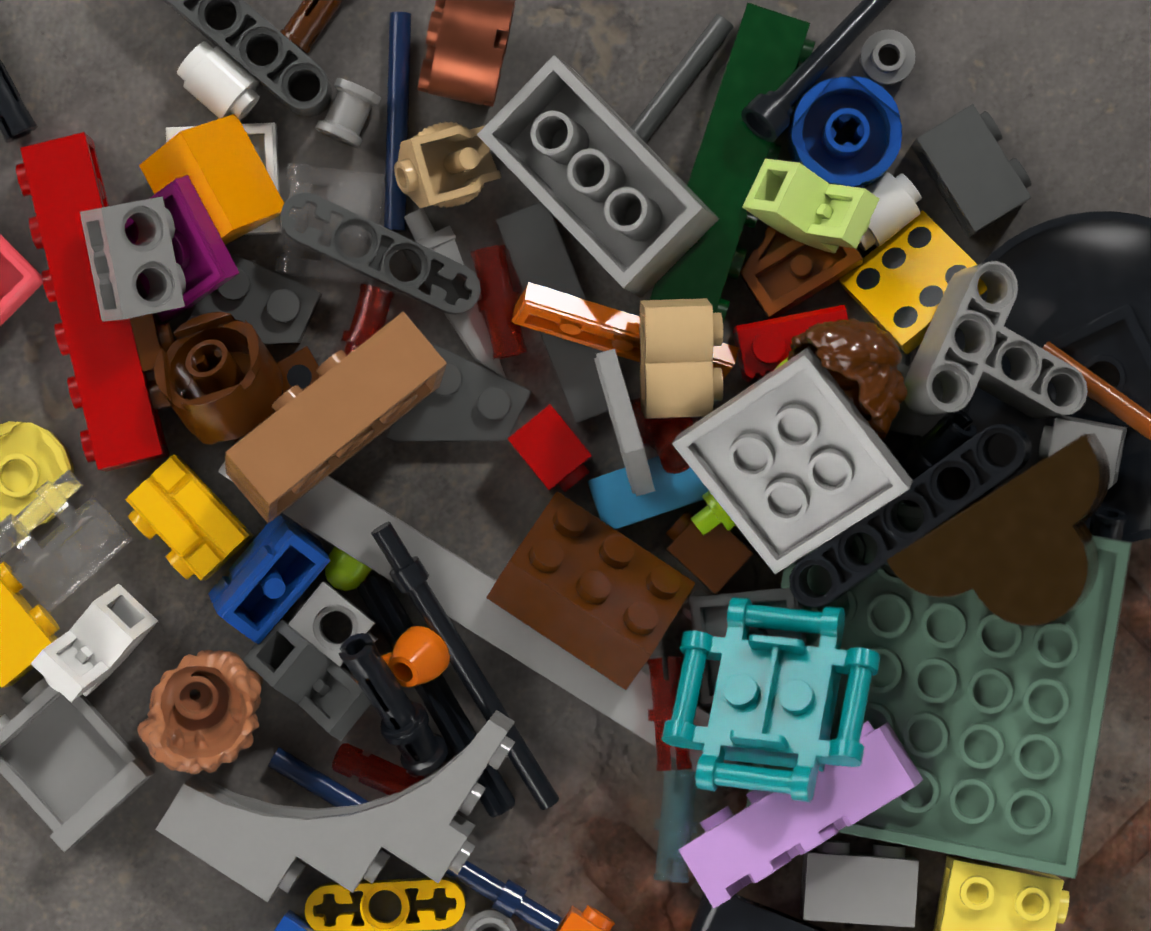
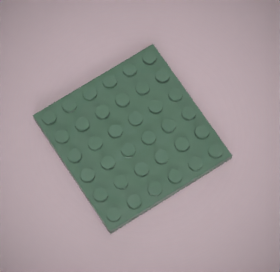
[746,503,1132,879]

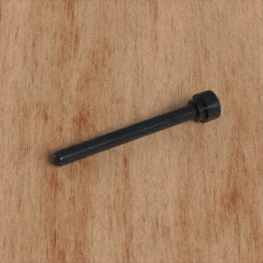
[741,0,892,142]

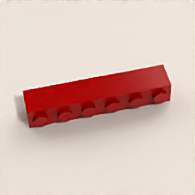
[16,132,170,472]

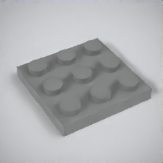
[672,347,913,574]

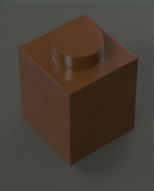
[665,510,753,594]

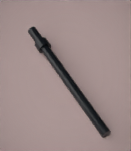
[371,522,559,810]

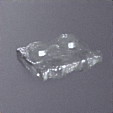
[0,469,133,612]

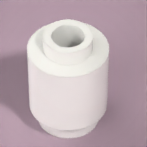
[177,41,260,120]
[858,171,922,251]

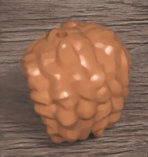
[137,650,263,775]

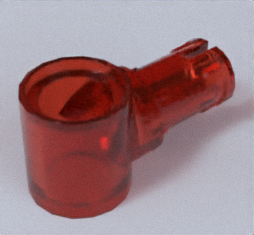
[630,398,693,474]

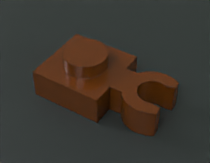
[130,313,174,411]

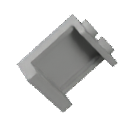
[0,678,154,852]

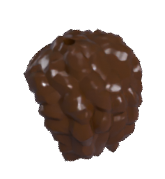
[788,318,908,440]

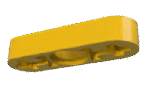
[305,877,466,931]

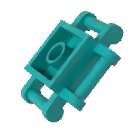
[662,597,881,802]

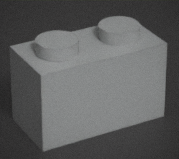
[799,840,919,928]

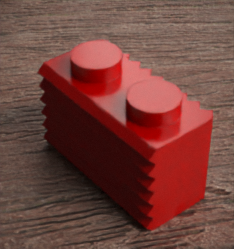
[733,304,848,383]

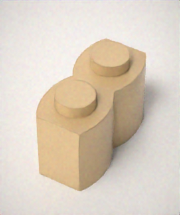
[639,298,723,418]

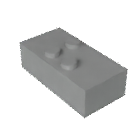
[477,55,719,298]

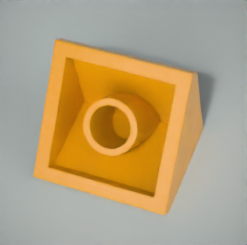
[139,114,285,245]

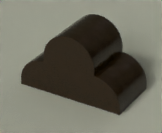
[886,433,1110,626]

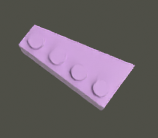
[678,721,923,909]

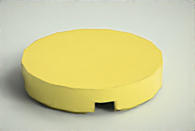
[0,421,74,530]

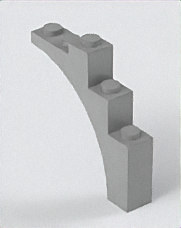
[155,710,515,902]

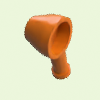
[381,626,450,688]

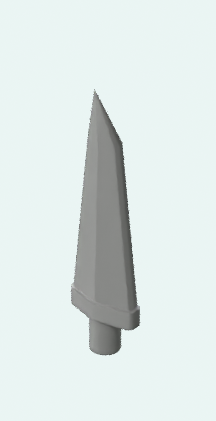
[402,208,506,379]

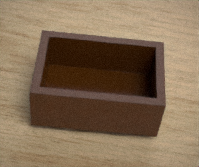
[486,491,696,690]

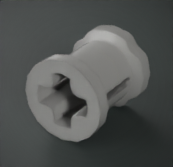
[315,78,381,148]

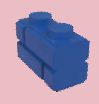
[208,513,331,644]

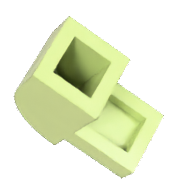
[742,158,880,253]

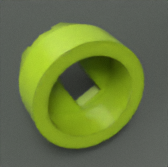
[325,546,372,591]

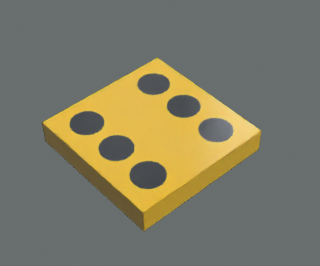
[838,210,987,355]

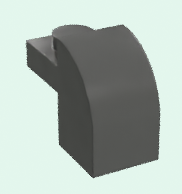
[243,618,371,741]

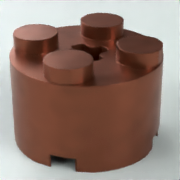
[417,0,515,107]

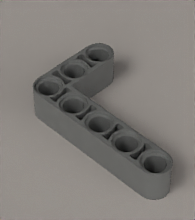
[163,0,332,117]

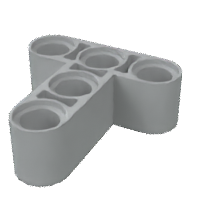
[904,261,1088,419]

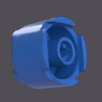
[787,76,902,188]

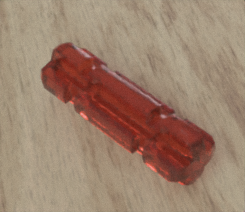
[331,743,425,795]

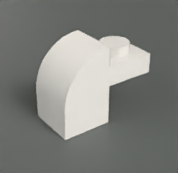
[31,583,158,702]

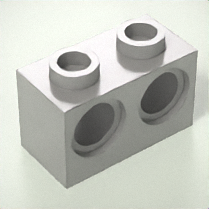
[80,196,186,322]

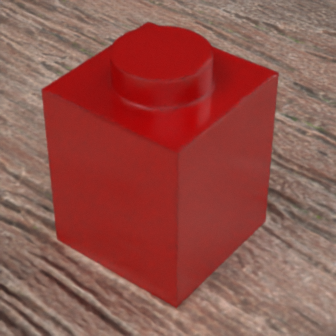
[507,404,592,493]

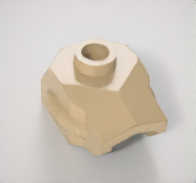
[394,121,501,208]

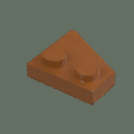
[740,226,863,319]

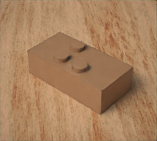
[225,311,447,524]

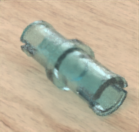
[653,769,698,883]

